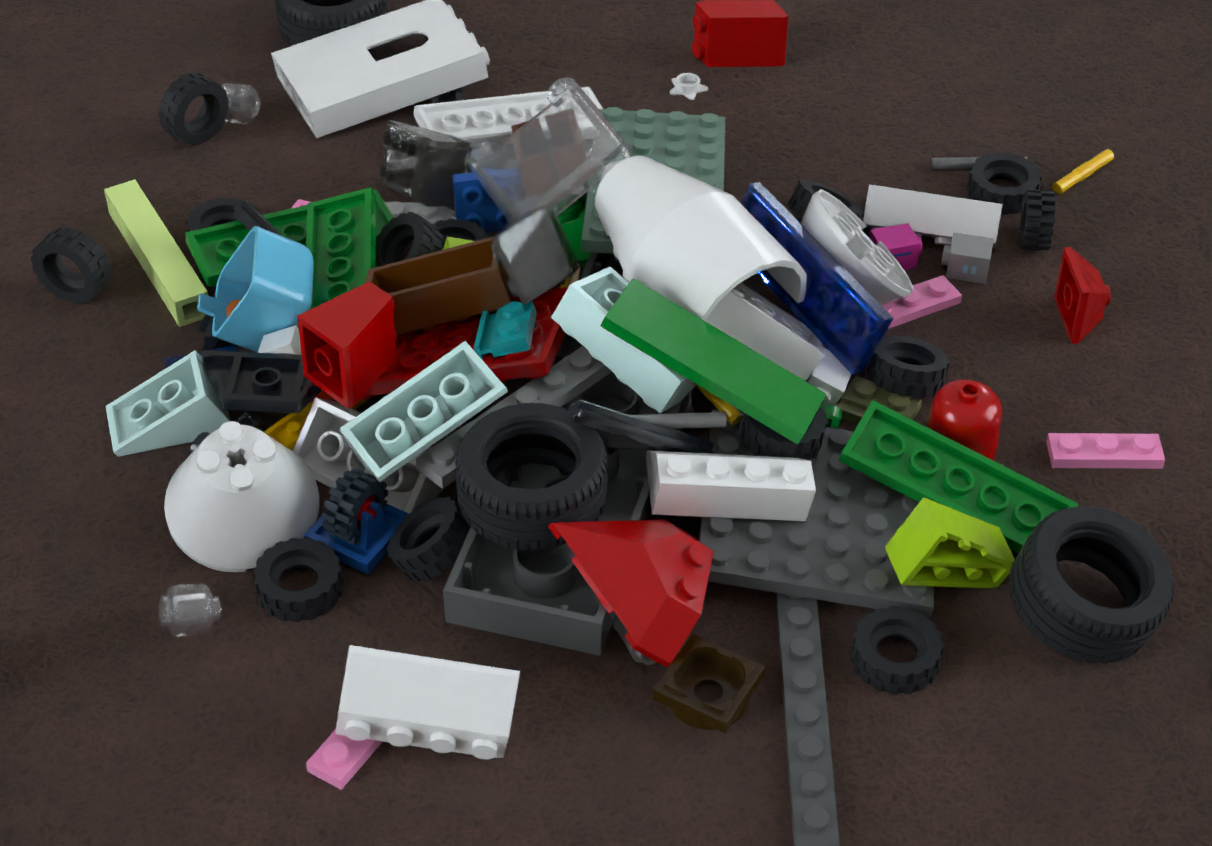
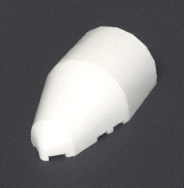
[595,155,807,321]

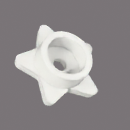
[670,73,708,100]

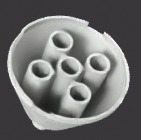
[789,189,914,327]
[164,421,319,572]

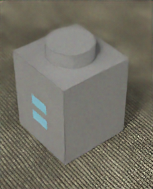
[941,232,994,284]

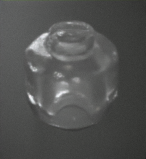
[221,82,261,124]
[159,583,221,637]

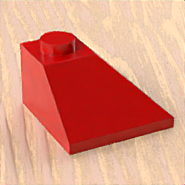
[1054,247,1111,344]

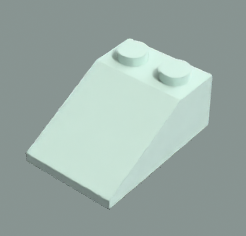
[106,350,230,457]

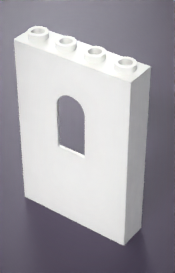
[271,0,490,138]

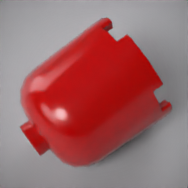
[927,379,1002,461]

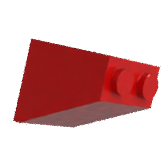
[692,0,789,67]
[297,281,397,409]

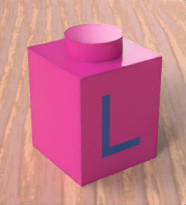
[870,223,923,270]

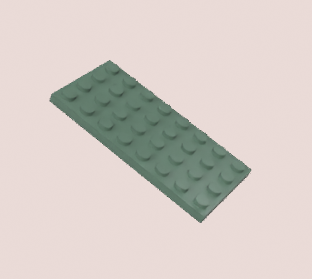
[581,107,725,254]

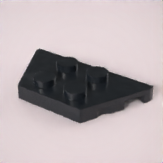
[201,350,323,413]

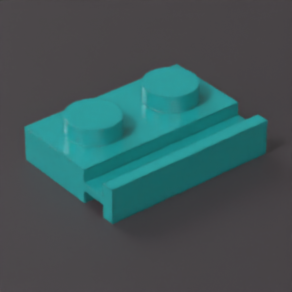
[474,301,537,359]

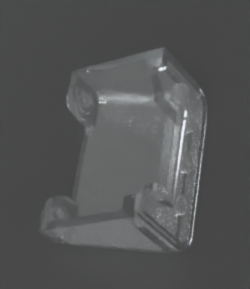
[465,77,631,233]

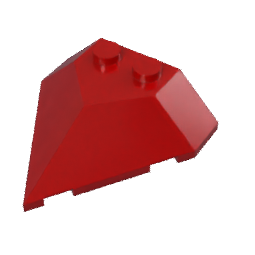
[548,520,714,667]

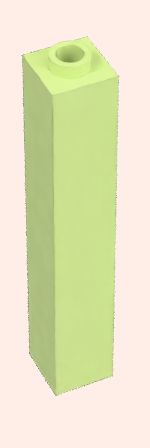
[104,180,208,327]

